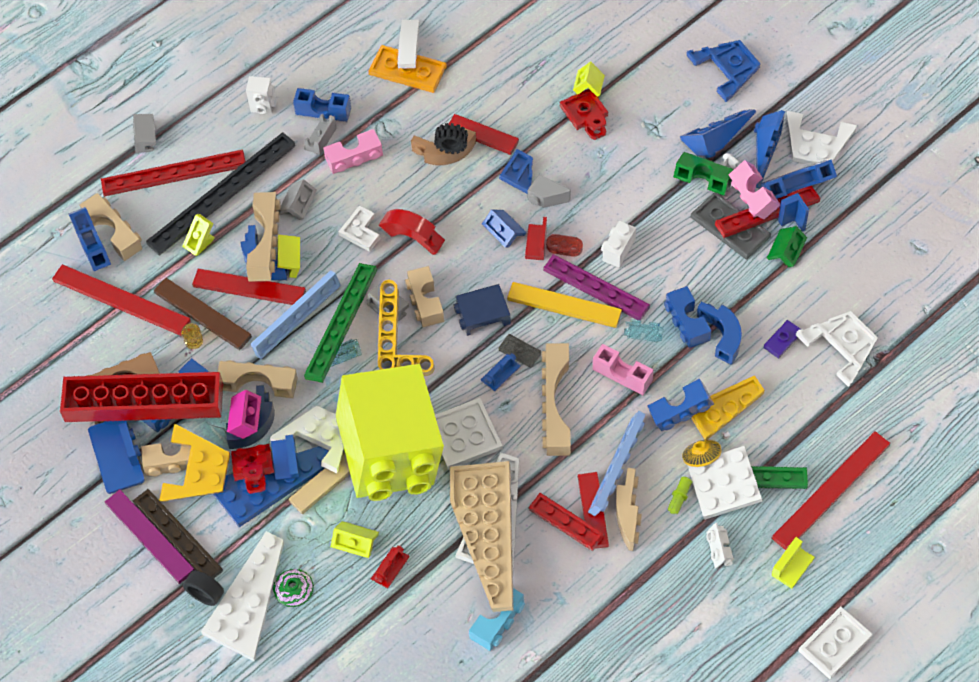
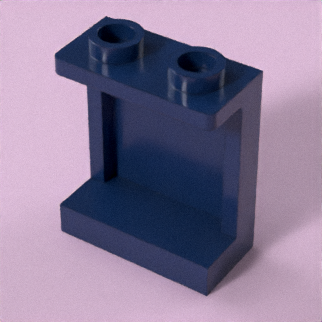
[453,284,511,336]

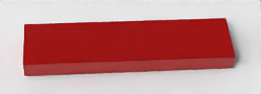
[448,114,519,155]
[577,472,609,549]
[528,493,605,551]

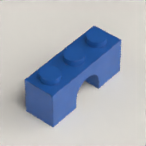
[293,88,351,122]
[664,286,711,349]
[647,378,714,431]

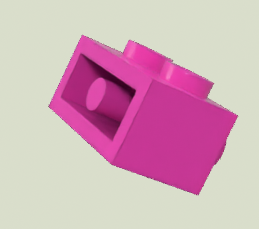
[227,390,261,439]

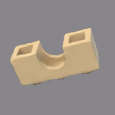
[405,266,444,328]
[141,443,191,476]

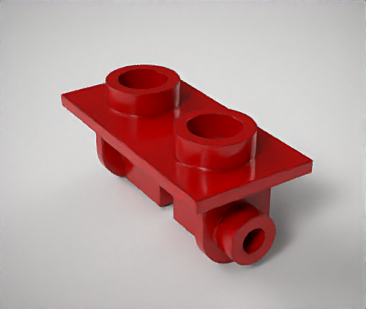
[371,545,410,589]

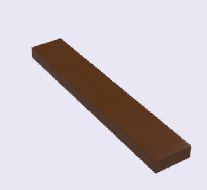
[154,278,252,351]

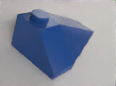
[680,109,756,158]

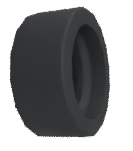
[183,571,224,606]

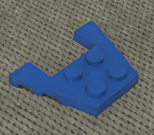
[687,40,761,102]

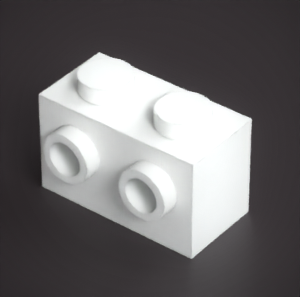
[246,76,277,114]
[601,221,636,268]

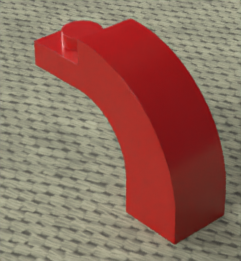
[378,209,445,255]

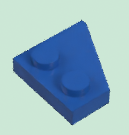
[499,149,533,194]

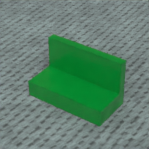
[767,226,807,267]

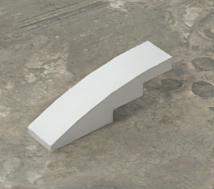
[398,20,419,68]

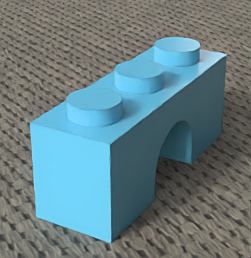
[469,588,525,651]

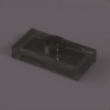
[498,334,541,368]

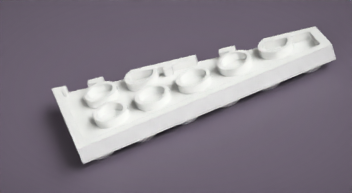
[201,531,284,662]

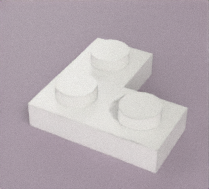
[339,206,380,252]

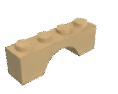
[80,193,142,261]
[217,360,298,398]

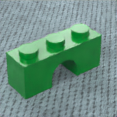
[673,152,734,195]

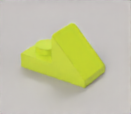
[182,214,215,256]

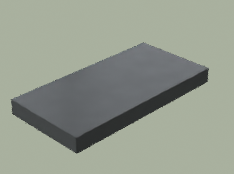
[690,192,771,260]

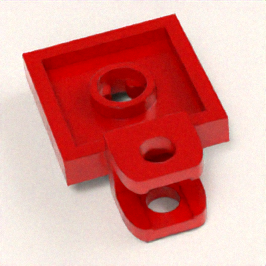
[559,89,608,140]
[231,444,274,494]

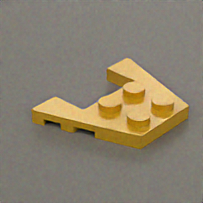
[160,424,230,502]

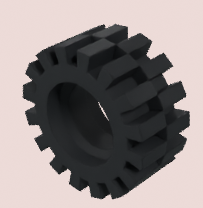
[434,123,468,154]

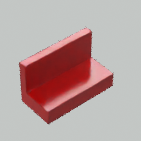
[525,217,547,260]

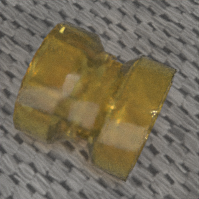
[181,323,203,349]

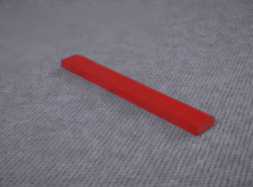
[101,149,246,197]
[52,264,191,336]
[771,431,890,550]

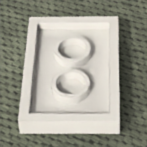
[798,607,873,679]

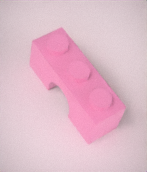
[323,129,383,174]
[729,160,781,219]
[593,344,654,395]

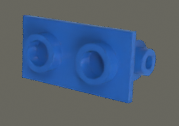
[480,353,521,391]

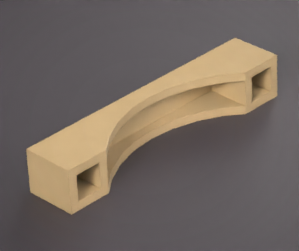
[246,192,281,281]
[542,343,570,456]

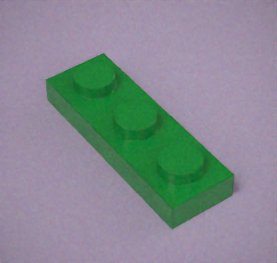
[751,466,808,489]

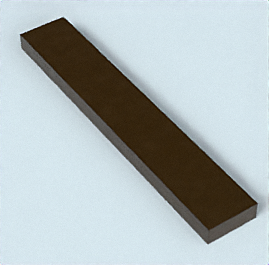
[133,489,223,579]

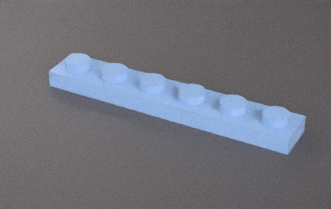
[251,270,341,359]
[588,411,646,516]

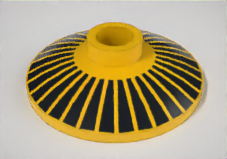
[682,440,722,467]

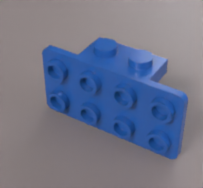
[88,421,145,494]

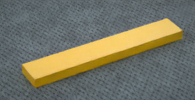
[507,282,622,328]

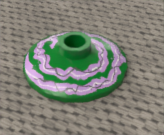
[273,569,314,607]

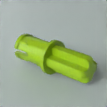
[668,476,692,514]

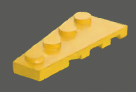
[691,375,765,440]

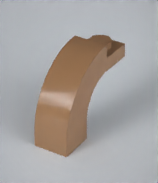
[411,127,476,165]

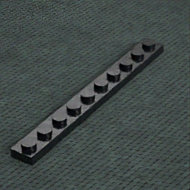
[146,132,295,256]

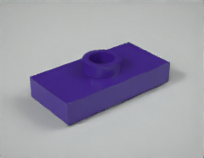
[763,320,800,359]

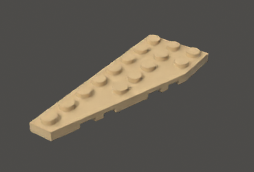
[450,461,513,612]

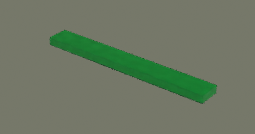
[304,263,377,383]

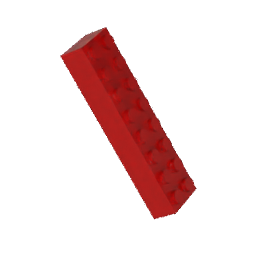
[60,372,223,422]

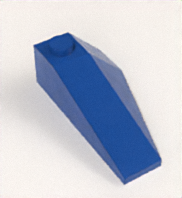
[754,110,785,188]

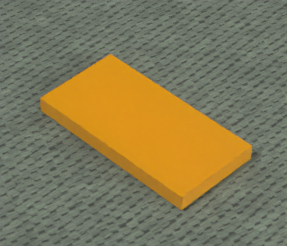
[368,45,447,93]

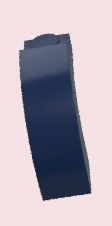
[226,385,275,449]

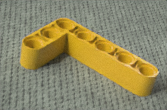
[378,280,435,376]

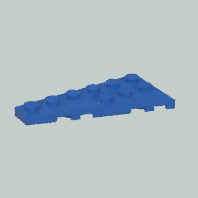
[213,446,329,528]

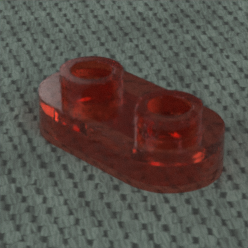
[546,234,583,257]

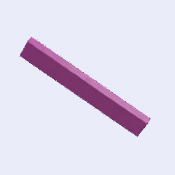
[543,254,650,321]
[104,490,195,584]

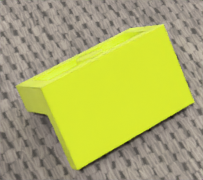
[573,61,605,97]
[277,234,300,278]
[331,521,379,558]
[771,537,815,589]

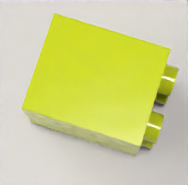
[335,364,444,501]

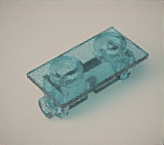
[624,319,664,343]
[331,338,362,367]

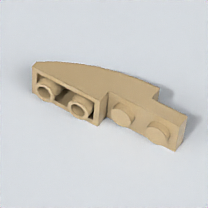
[616,468,642,551]

